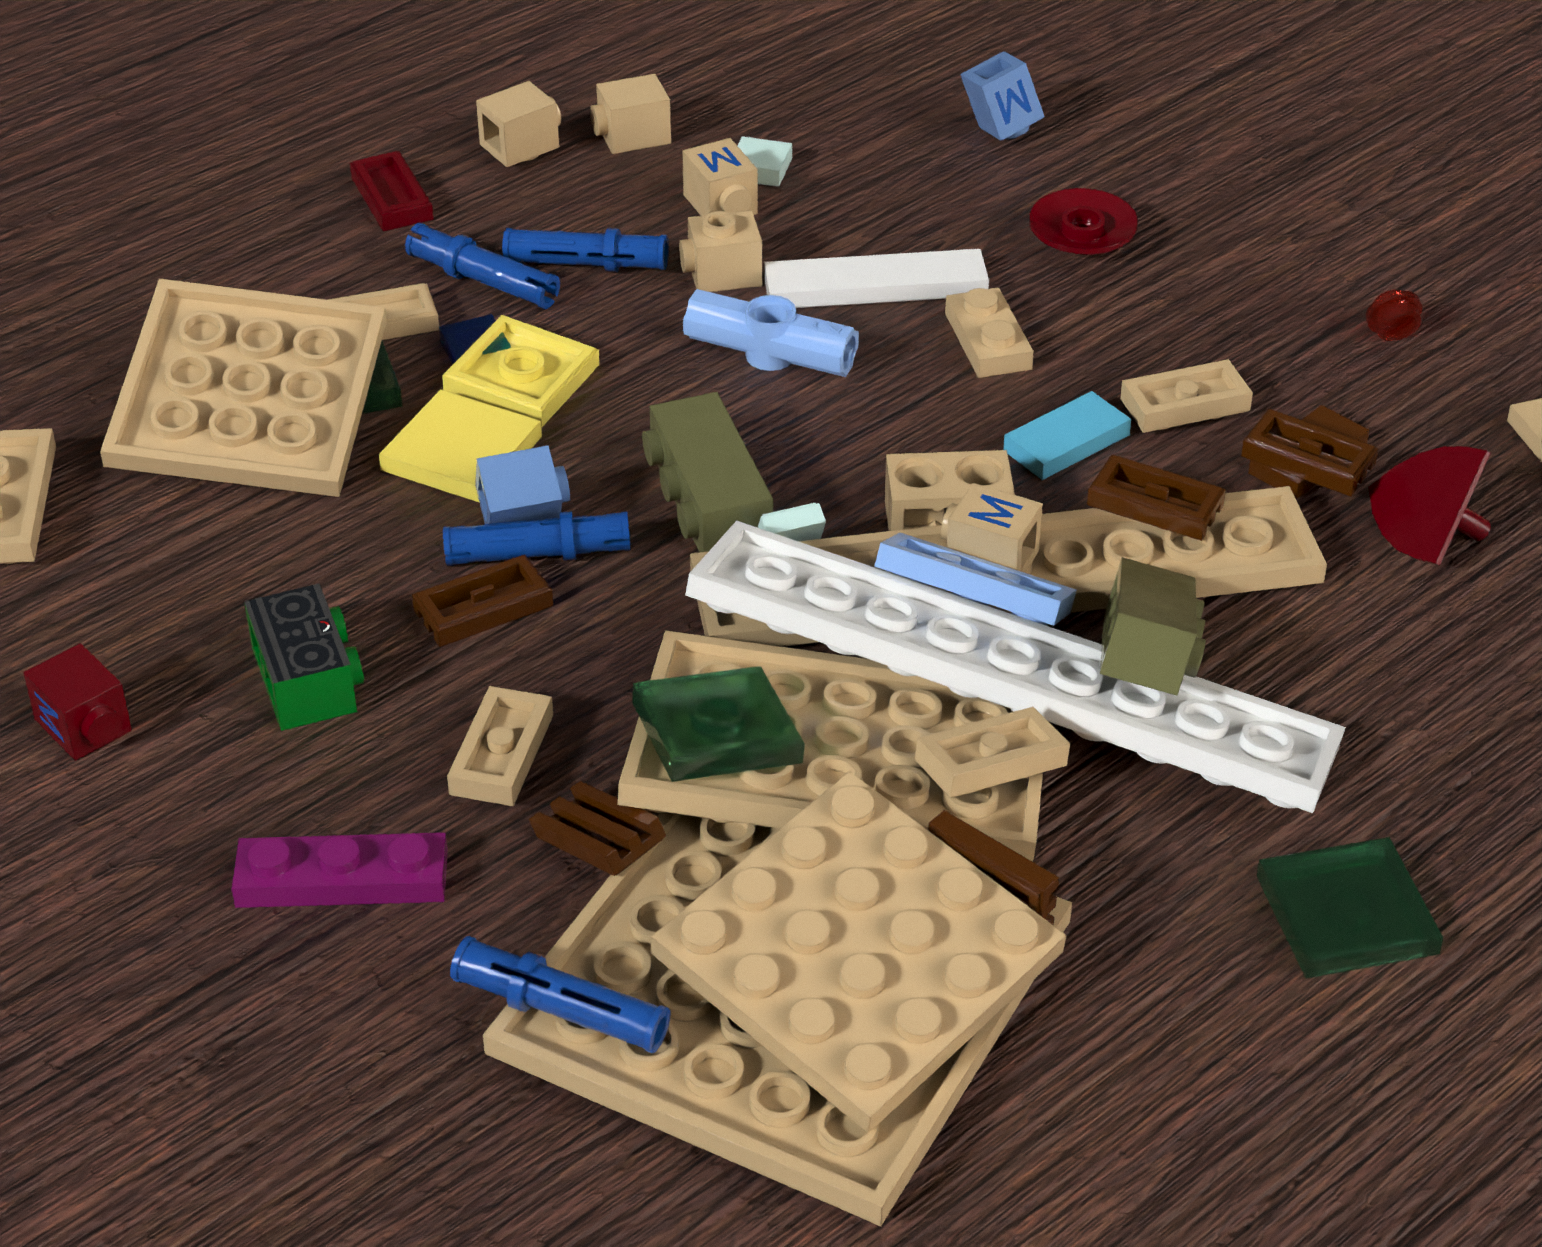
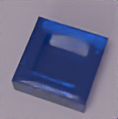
[439,314,511,364]

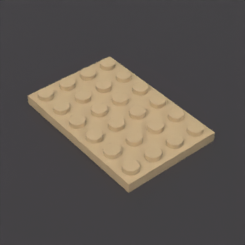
[618,631,1043,862]

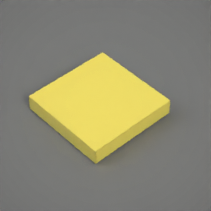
[442,315,599,427]
[379,389,542,503]

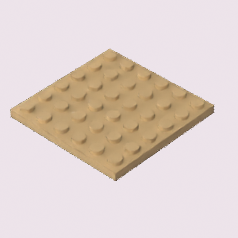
[483,812,1072,1226]

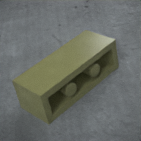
[642,392,773,552]
[1100,557,1206,696]

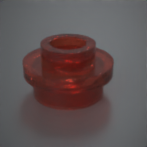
[1365,290,1423,341]

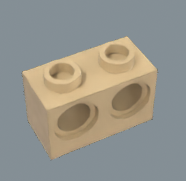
[885,450,1015,531]

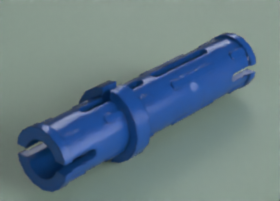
[405,222,560,309]
[502,228,669,272]
[443,511,631,566]
[450,936,671,1054]

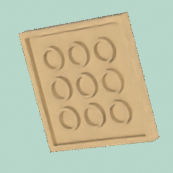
[100,278,386,497]
[651,771,1067,1133]

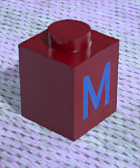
[23,643,132,761]

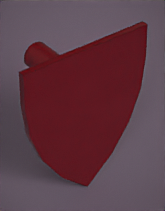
[1368,446,1491,566]

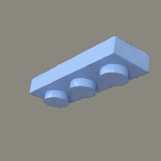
[874,533,1077,626]

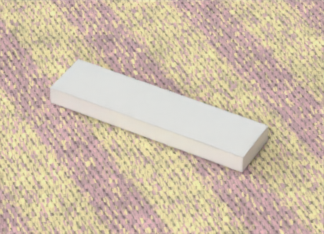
[764,249,989,308]

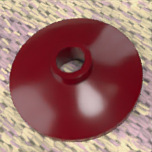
[1029,188,1138,254]

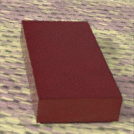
[350,151,434,232]

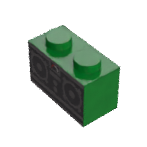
[244,584,364,731]

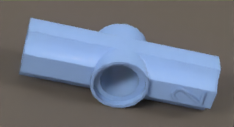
[683,289,859,377]

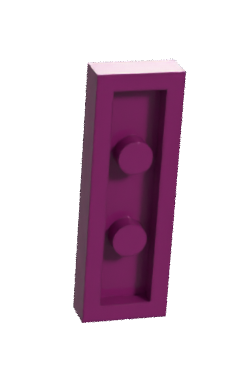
[232,832,448,908]

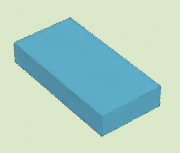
[1003,391,1131,480]

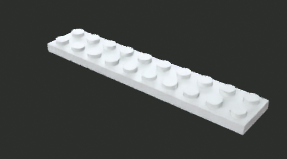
[685,521,1346,813]

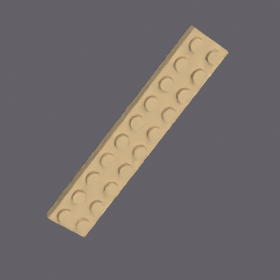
[690,486,1327,647]

